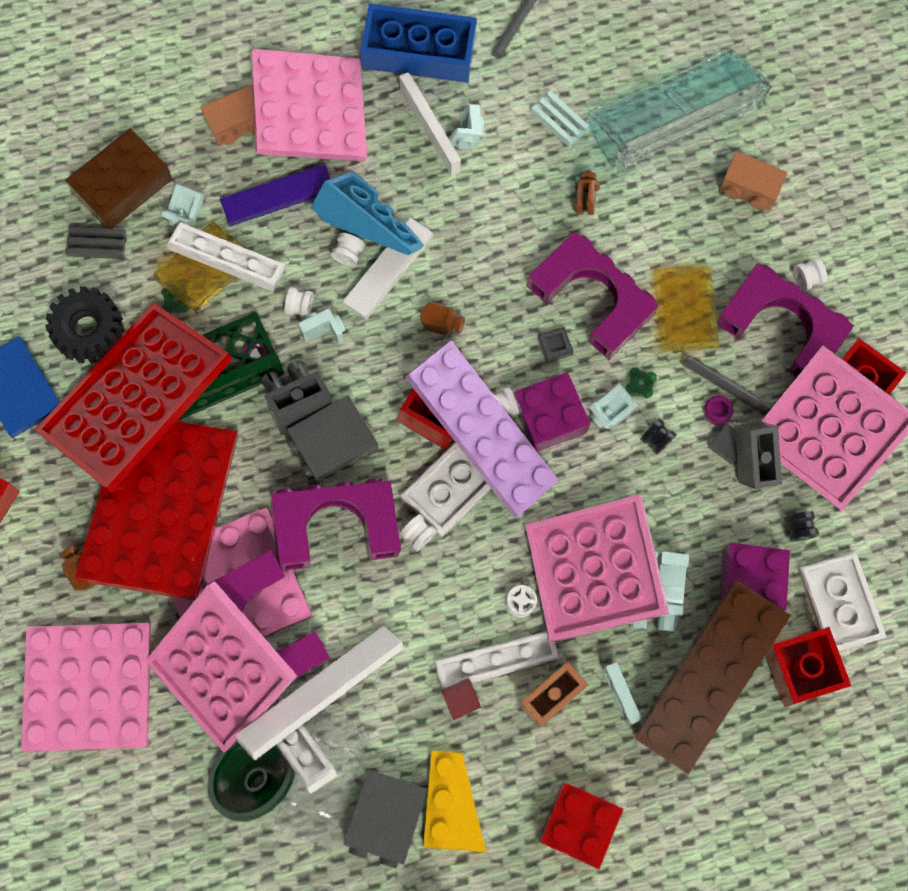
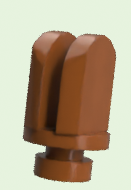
[575,172,600,215]
[420,303,465,335]
[60,545,97,590]

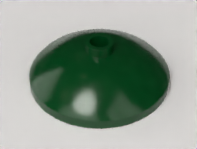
[207,741,295,822]

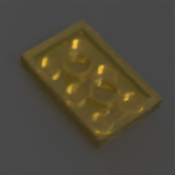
[153,221,249,313]
[653,266,719,352]

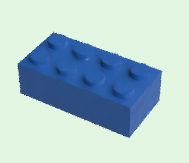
[360,3,477,83]

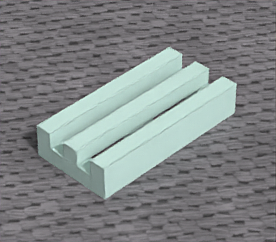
[531,90,589,147]
[602,662,642,726]

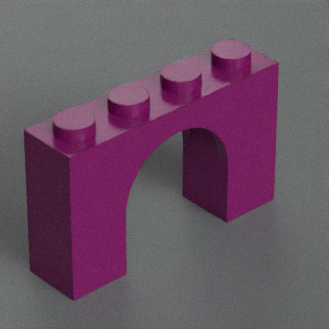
[527,231,659,360]
[716,263,854,377]
[270,478,401,571]
[203,550,330,678]

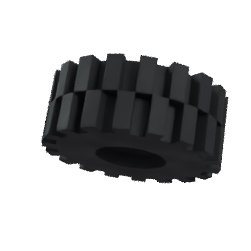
[45,286,124,363]

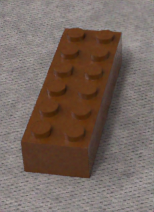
[634,580,791,774]

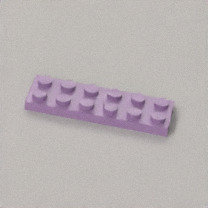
[405,340,558,517]

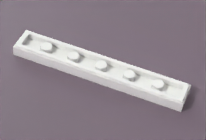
[235,626,404,760]

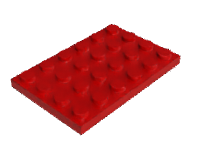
[35,302,233,493]
[75,421,238,601]

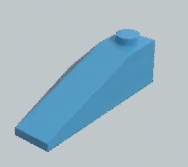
[311,171,424,256]

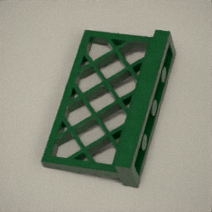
[178,312,285,421]

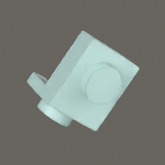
[448,104,484,149]
[160,184,205,227]
[298,309,346,344]
[589,384,639,429]

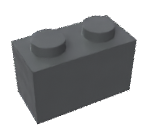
[734,421,782,489]

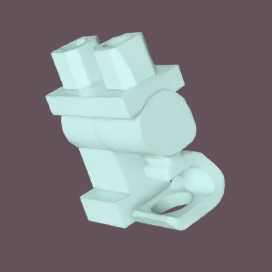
[629,552,689,633]

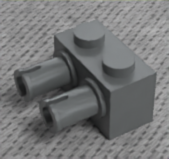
[261,360,332,435]

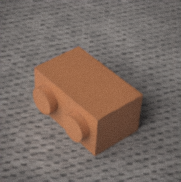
[200,85,254,146]
[719,151,788,211]
[519,662,588,729]

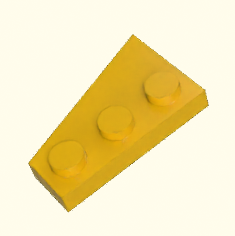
[423,751,486,852]

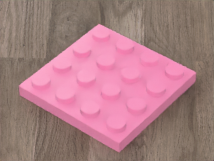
[250,49,367,161]
[762,345,908,511]
[526,494,669,642]
[172,507,312,638]
[147,582,297,753]
[21,623,151,752]

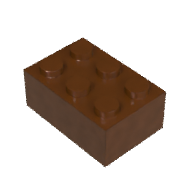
[65,128,173,229]

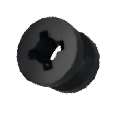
[640,419,677,455]
[784,511,819,542]

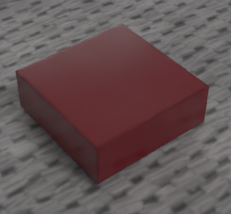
[441,678,481,720]

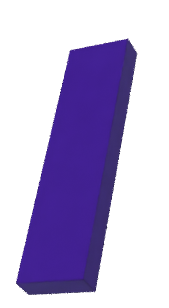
[220,164,331,227]

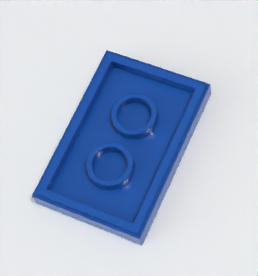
[0,336,60,439]

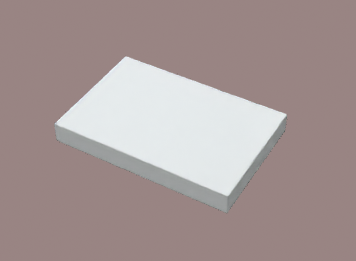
[400,442,491,538]
[798,552,887,651]

